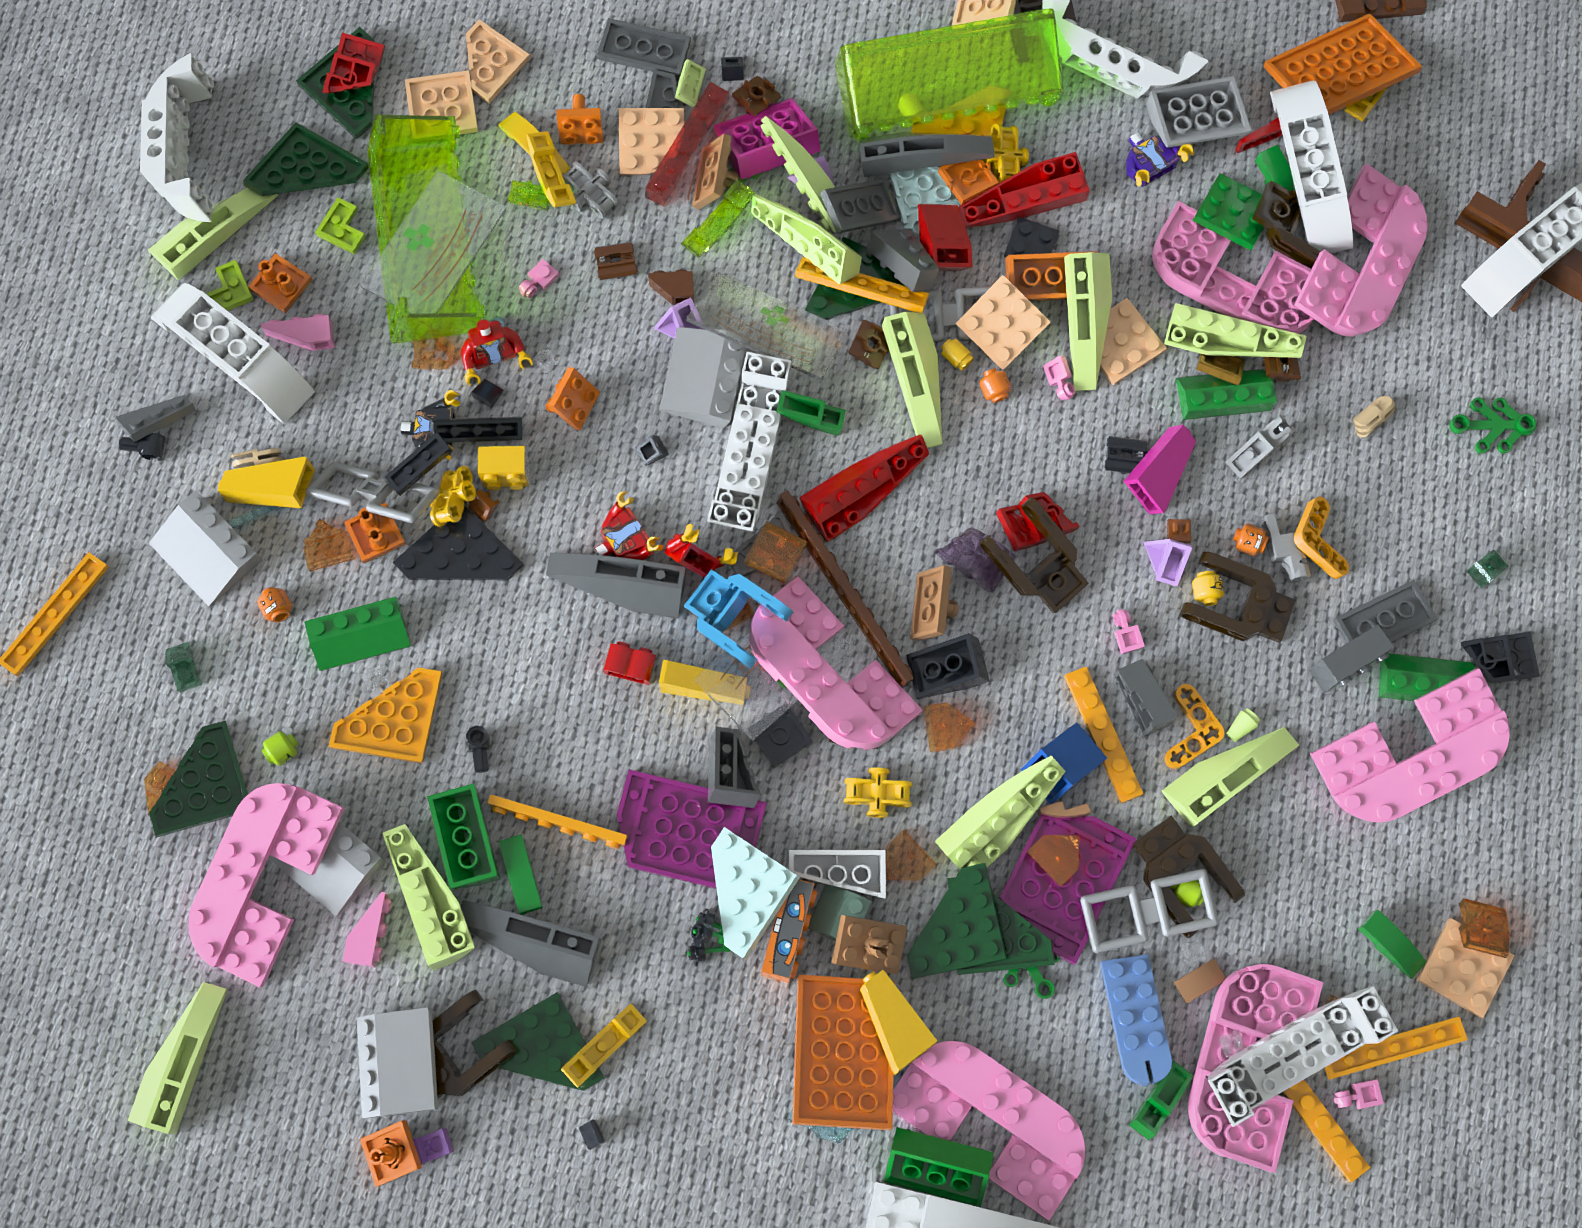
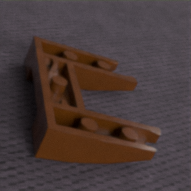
[1335,0,1427,22]

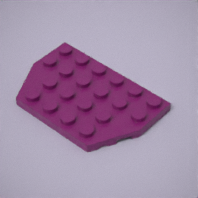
[617,769,767,889]
[999,815,1136,965]

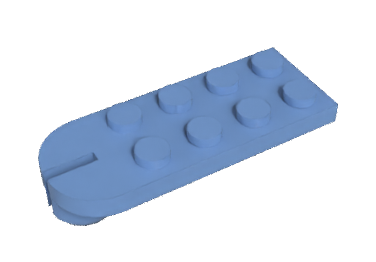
[1100,954,1172,1087]

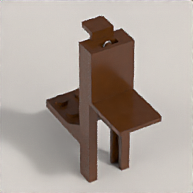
[1455,160,1582,312]

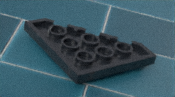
[393,505,524,581]

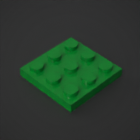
[1193,173,1264,251]

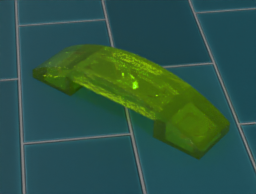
[681,180,755,258]

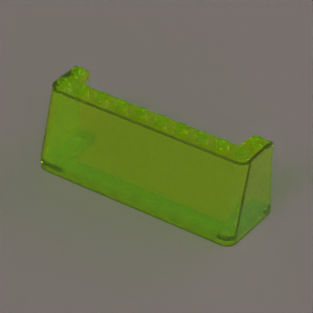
[834,8,1064,141]
[367,114,485,343]

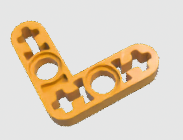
[1294,496,1349,579]
[1164,684,1224,769]

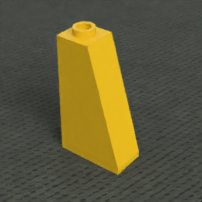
[218,457,315,508]
[659,660,751,706]
[860,970,937,1075]

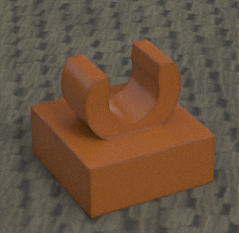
[468,489,499,522]
[1167,519,1192,543]

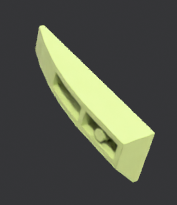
[761,116,836,234]
[148,188,278,281]
[751,194,862,284]
[1064,252,1112,391]
[1164,303,1307,358]
[882,312,942,448]
[1162,727,1299,828]
[935,756,1065,869]
[382,824,475,971]
[128,982,228,1134]

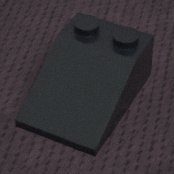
[906,633,990,699]

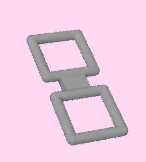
[890,286,991,342]
[306,462,440,523]
[1080,869,1219,953]

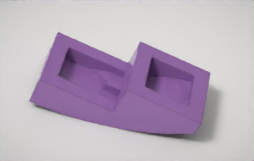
[401,1128,454,1164]

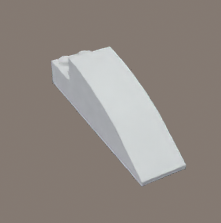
[866,1182,1059,1228]

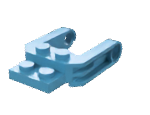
[684,569,794,669]

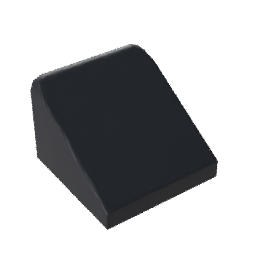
[721,57,744,81]
[471,379,504,408]
[635,435,669,466]
[579,1119,605,1150]

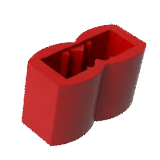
[603,641,656,685]

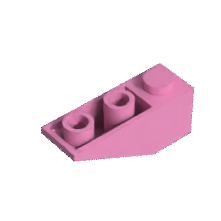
[261,314,335,351]
[342,892,391,967]

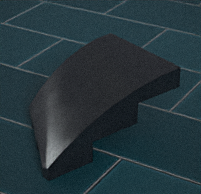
[1461,631,1540,684]

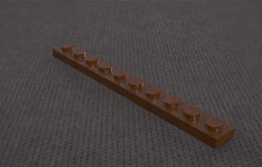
[776,490,914,688]

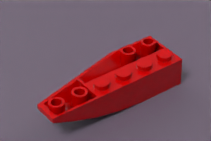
[958,152,1090,228]
[799,434,929,542]

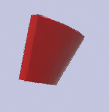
[323,32,385,94]
[996,492,1080,552]

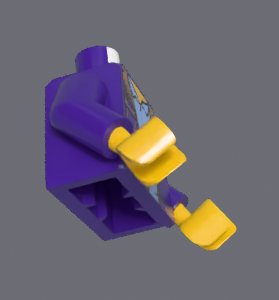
[1126,133,1194,187]

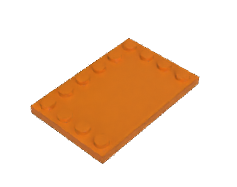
[1264,13,1422,115]
[792,974,895,1130]

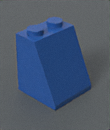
[1021,722,1107,804]

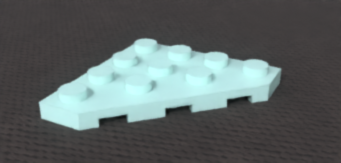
[889,166,961,241]
[711,827,800,960]

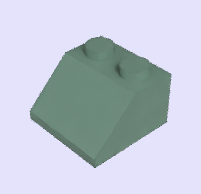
[808,884,871,941]

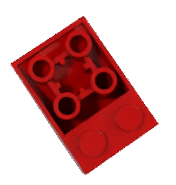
[918,204,973,271]

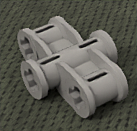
[561,161,619,219]

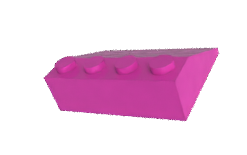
[714,98,821,180]

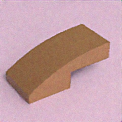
[1037,801,1091,818]
[1173,958,1226,1004]

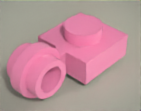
[519,259,559,298]
[1043,356,1075,400]
[1113,609,1145,654]
[1333,1079,1384,1109]

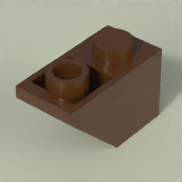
[648,269,694,305]

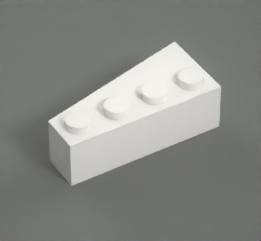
[788,850,886,899]

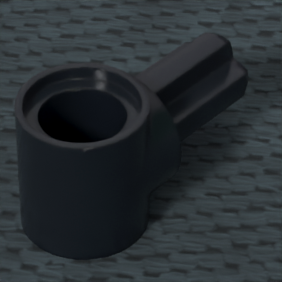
[119,433,166,461]
[466,726,490,773]

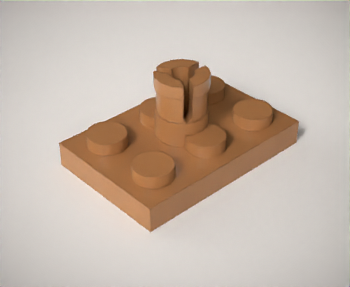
[692,134,739,210]
[910,565,959,641]
[831,915,907,974]

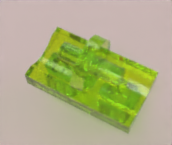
[507,180,549,210]

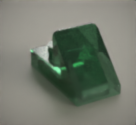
[1466,550,1509,588]
[165,642,202,693]

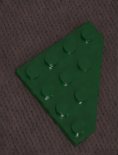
[296,27,375,140]
[243,122,369,196]
[805,236,905,320]
[149,721,248,838]
[907,863,1007,979]
[947,877,1055,975]
[471,992,605,1091]

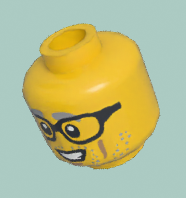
[1192,571,1224,606]

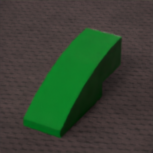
[1255,144,1295,191]
[777,390,846,436]
[499,834,543,915]
[1358,909,1427,979]
[1129,1061,1194,1140]

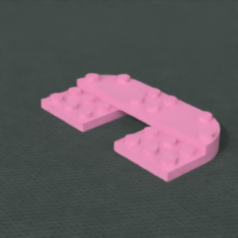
[1294,164,1428,337]
[1152,201,1313,334]
[749,577,923,750]
[1310,668,1510,822]
[189,783,345,987]
[1188,964,1323,1173]
[893,1041,1085,1221]

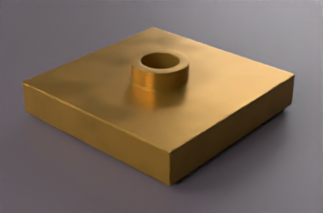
[1196,353,1246,385]

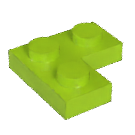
[315,197,366,255]
[206,260,254,311]

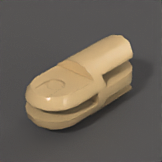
[1353,396,1395,438]
[231,448,283,468]

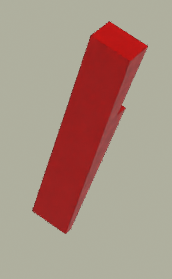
[1236,117,1283,153]

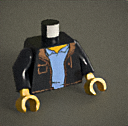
[401,390,460,460]

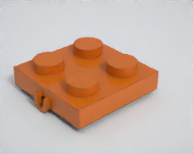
[938,159,999,205]

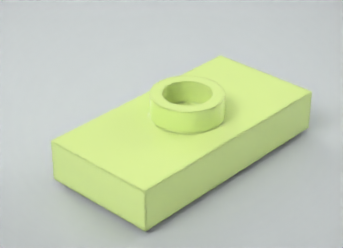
[675,59,706,107]

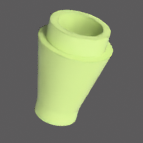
[1226,708,1260,743]

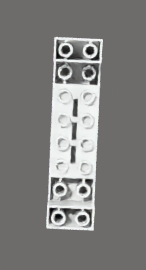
[1042,0,1208,99]
[140,53,214,222]
[1270,80,1353,254]
[1461,183,1582,317]
[151,283,315,425]
[707,352,791,531]
[1208,986,1398,1127]

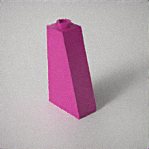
[1124,424,1196,514]

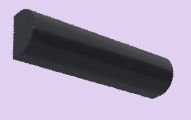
[429,417,522,443]

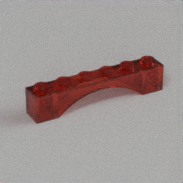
[645,81,729,207]

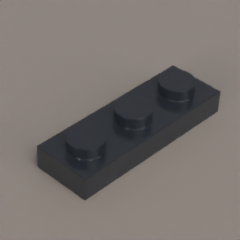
[385,432,453,496]

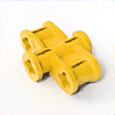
[982,124,1029,183]
[430,465,476,527]
[843,768,913,818]

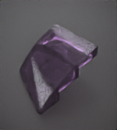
[935,527,1015,593]

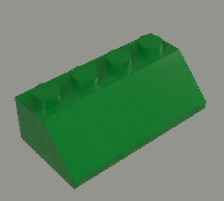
[1176,369,1277,420]
[304,597,411,671]
[1379,653,1475,701]
[427,783,500,889]
[884,1127,994,1208]

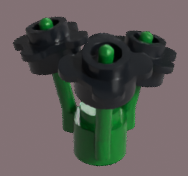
[687,908,730,966]

